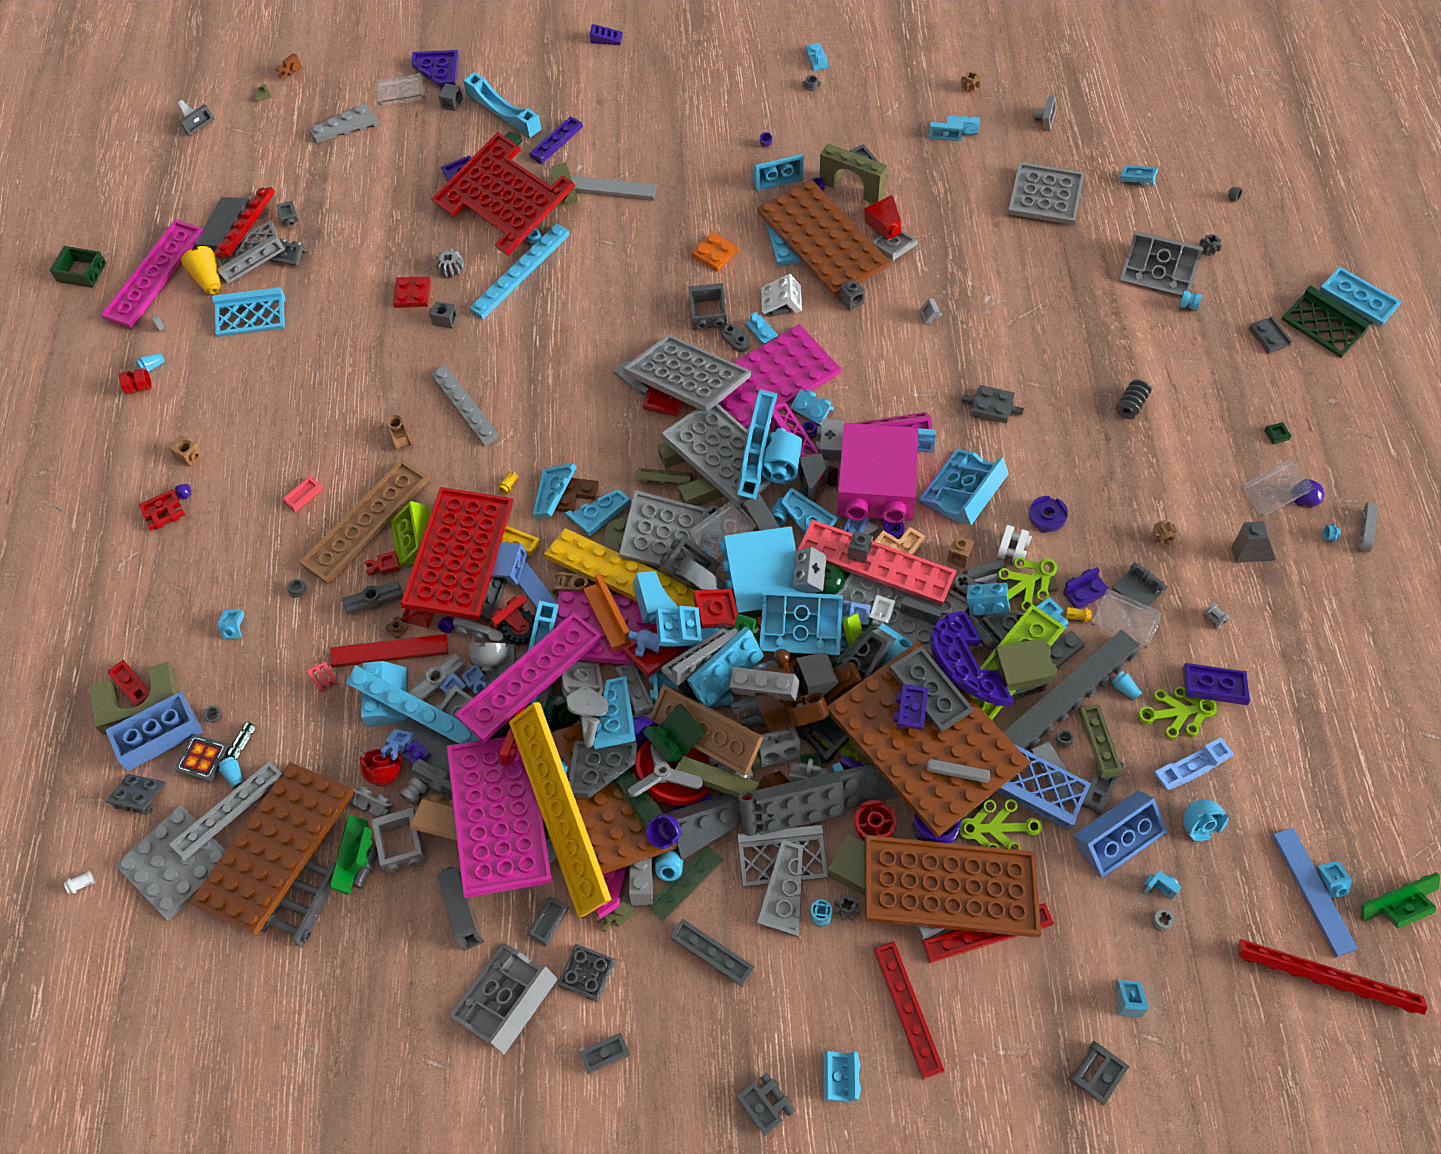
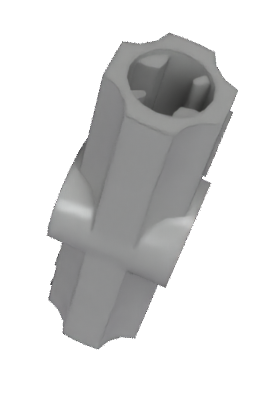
[408,653,465,701]

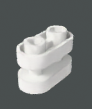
[997,525,1032,565]

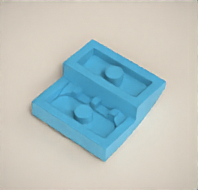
[655,606,702,646]

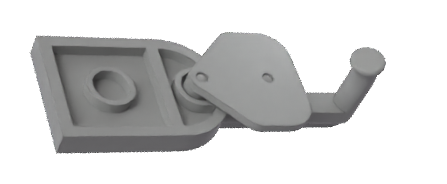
[560,661,608,748]

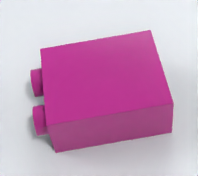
[837,423,918,523]

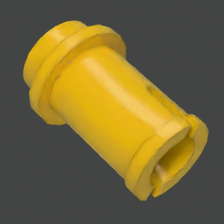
[497,471,518,495]
[1066,607,1091,623]

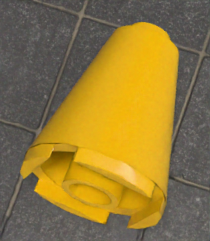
[181,246,221,294]

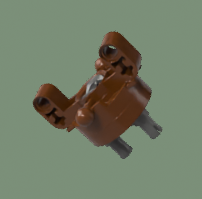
[731,649,829,733]

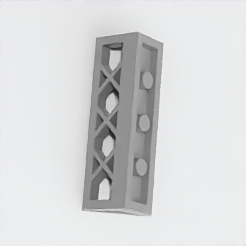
[661,628,739,686]

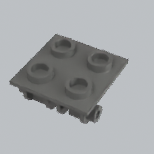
[1112,562,1168,611]
[106,774,165,815]

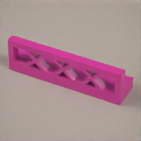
[769,402,819,471]
[856,412,932,429]

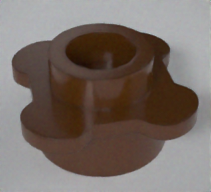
[385,617,409,638]

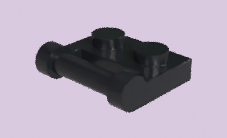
[799,715,850,764]

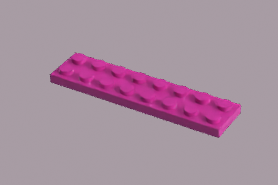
[101,220,203,328]
[455,612,602,743]

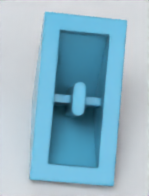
[1117,980,1149,1018]

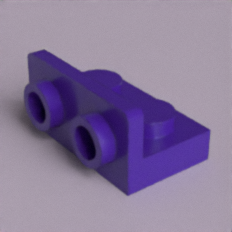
[1063,567,1110,609]
[893,684,928,730]

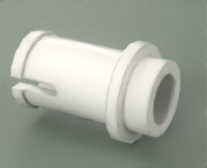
[64,871,95,894]

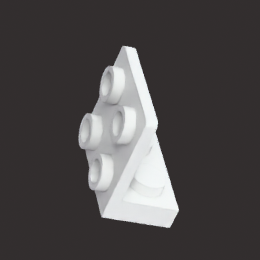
[761,274,802,314]

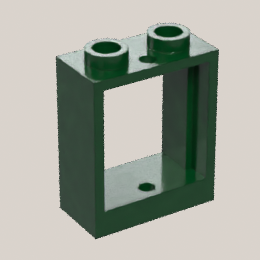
[49,246,107,288]

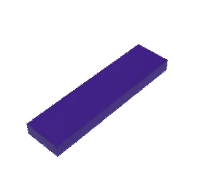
[529,116,583,164]

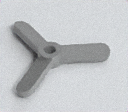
[628,743,703,797]

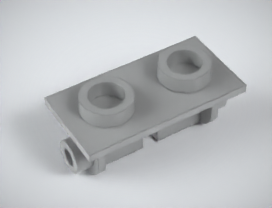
[350,786,395,817]

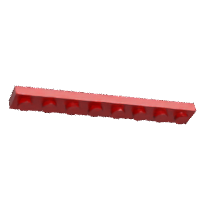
[1237,939,1428,1015]

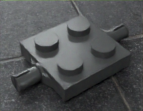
[962,385,1024,424]

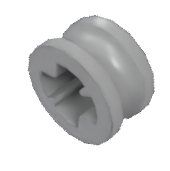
[1153,909,1175,931]

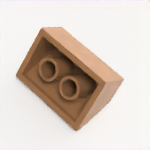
[410,793,457,840]

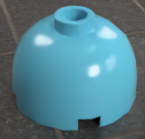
[1182,799,1229,841]

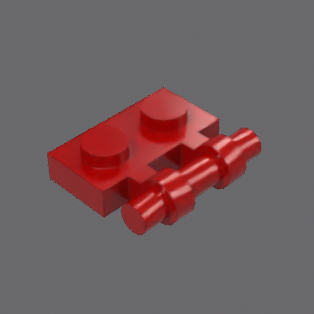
[138,489,185,531]

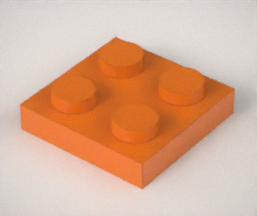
[691,232,739,272]

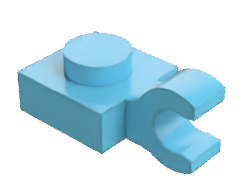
[1036,597,1069,630]

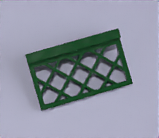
[1282,285,1371,358]

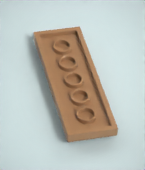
[649,684,764,776]

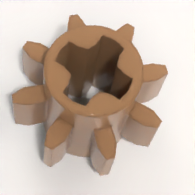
[961,72,981,92]
[1151,520,1177,544]

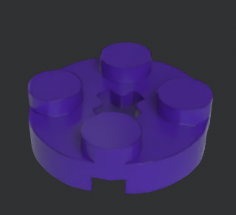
[1029,496,1068,533]

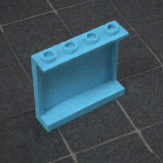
[719,526,804,614]

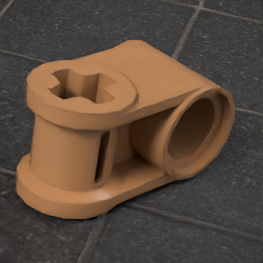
[386,415,414,450]
[552,572,589,596]

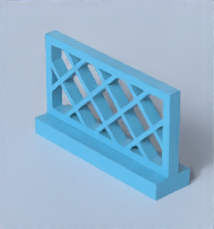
[213,287,286,337]

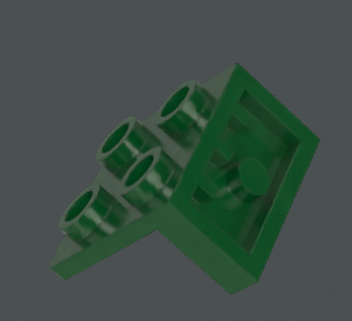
[643,704,705,762]

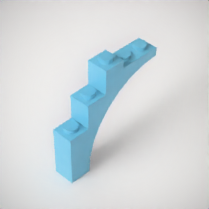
[737,389,777,499]
[633,571,730,649]

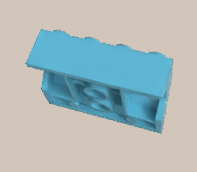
[918,449,1009,525]
[760,591,843,655]

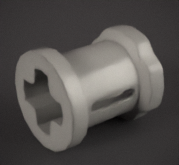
[1203,603,1231,629]

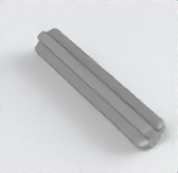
[926,759,990,783]

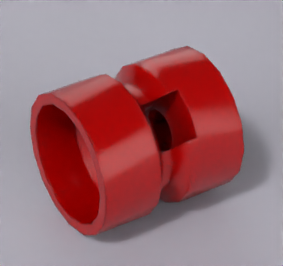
[119,368,152,395]

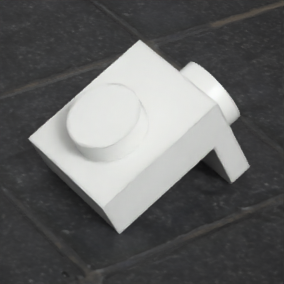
[868,595,896,625]

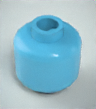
[655,850,683,881]

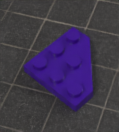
[411,50,459,87]

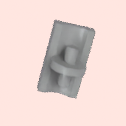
[788,758,829,782]

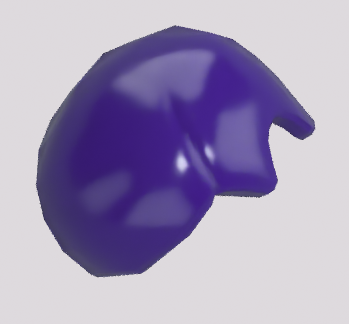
[1291,480,1325,508]
[646,814,681,849]

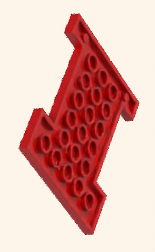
[431,132,575,256]

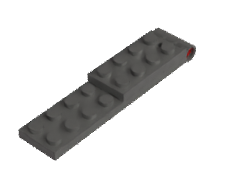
[739,764,901,836]

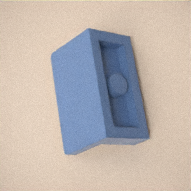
[492,542,527,586]

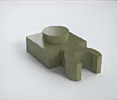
[595,895,636,932]

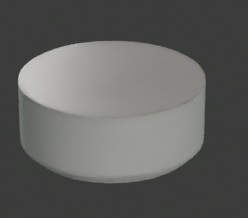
[150,313,166,331]

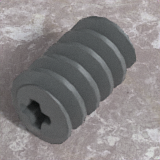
[1116,380,1152,419]

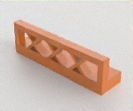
[583,573,631,652]

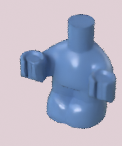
[628,629,661,657]

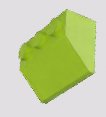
[390,501,431,568]

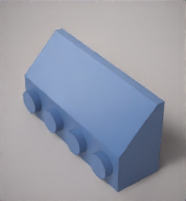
[106,691,203,771]
[1073,790,1168,878]

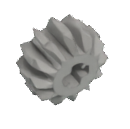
[435,249,464,277]

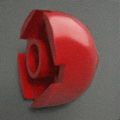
[360,749,401,787]
[854,800,897,841]

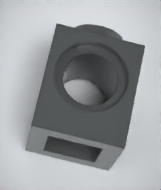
[438,83,463,111]
[840,279,865,311]
[429,301,458,329]
[847,531,873,563]

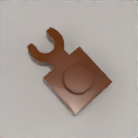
[275,53,302,79]

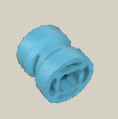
[1179,290,1202,311]
[810,899,832,927]

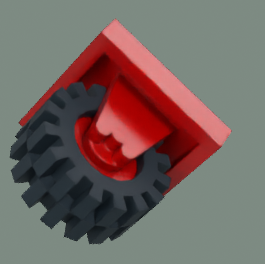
[489,594,535,645]

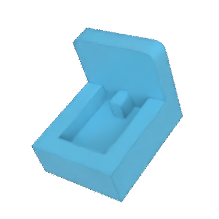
[1143,870,1182,900]

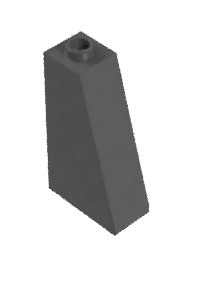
[436,867,484,951]

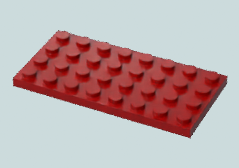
[401,487,513,620]

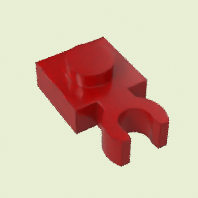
[365,551,400,576]

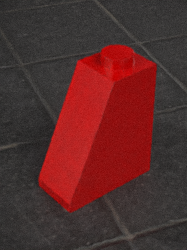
[864,195,902,240]

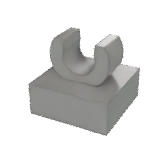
[919,299,943,324]

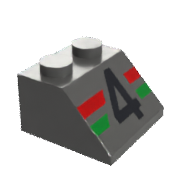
[799,453,829,503]

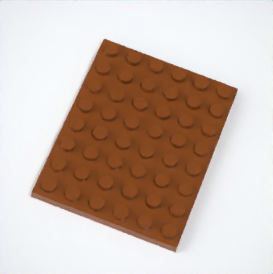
[827,641,1031,838]

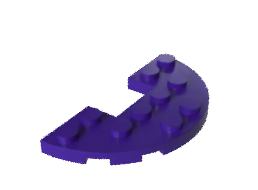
[930,612,1014,707]

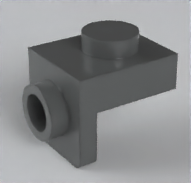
[276,201,299,226]

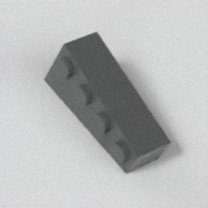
[840,628,896,690]
[665,794,741,860]

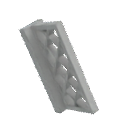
[215,221,285,284]
[737,825,828,887]

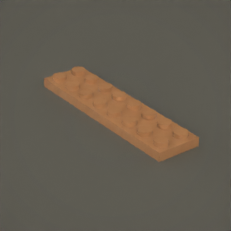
[299,459,430,584]

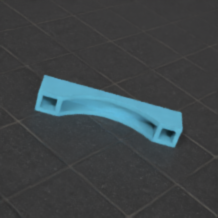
[463,72,541,138]
[512,601,559,719]

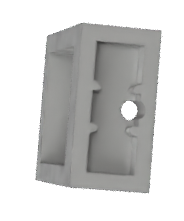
[371,808,426,873]

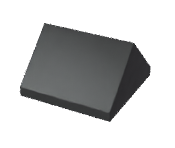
[797,652,839,696]

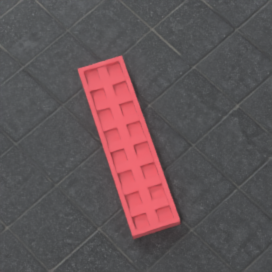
[798,519,957,606]

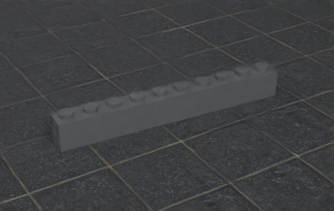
[1003,629,1140,750]

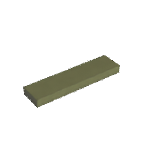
[1079,705,1123,778]
[675,756,759,798]

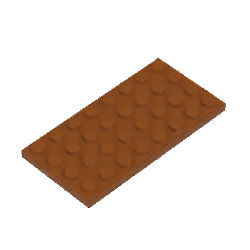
[757,179,890,297]
[551,723,678,874]
[189,762,355,936]
[865,835,1041,937]

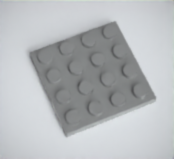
[1008,162,1085,225]
[618,490,707,571]
[115,805,226,921]

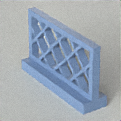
[996,744,1091,830]

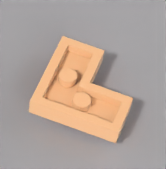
[875,527,926,555]

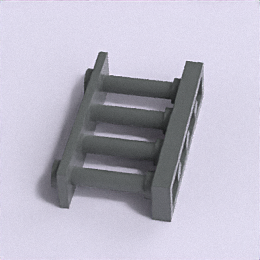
[260,861,335,947]

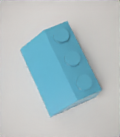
[751,154,804,191]
[361,661,408,727]

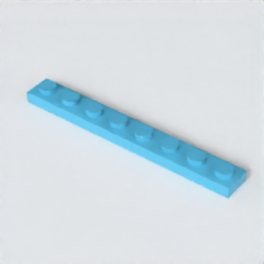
[469,223,570,319]
[346,665,481,744]

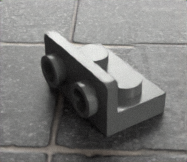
[269,238,307,266]

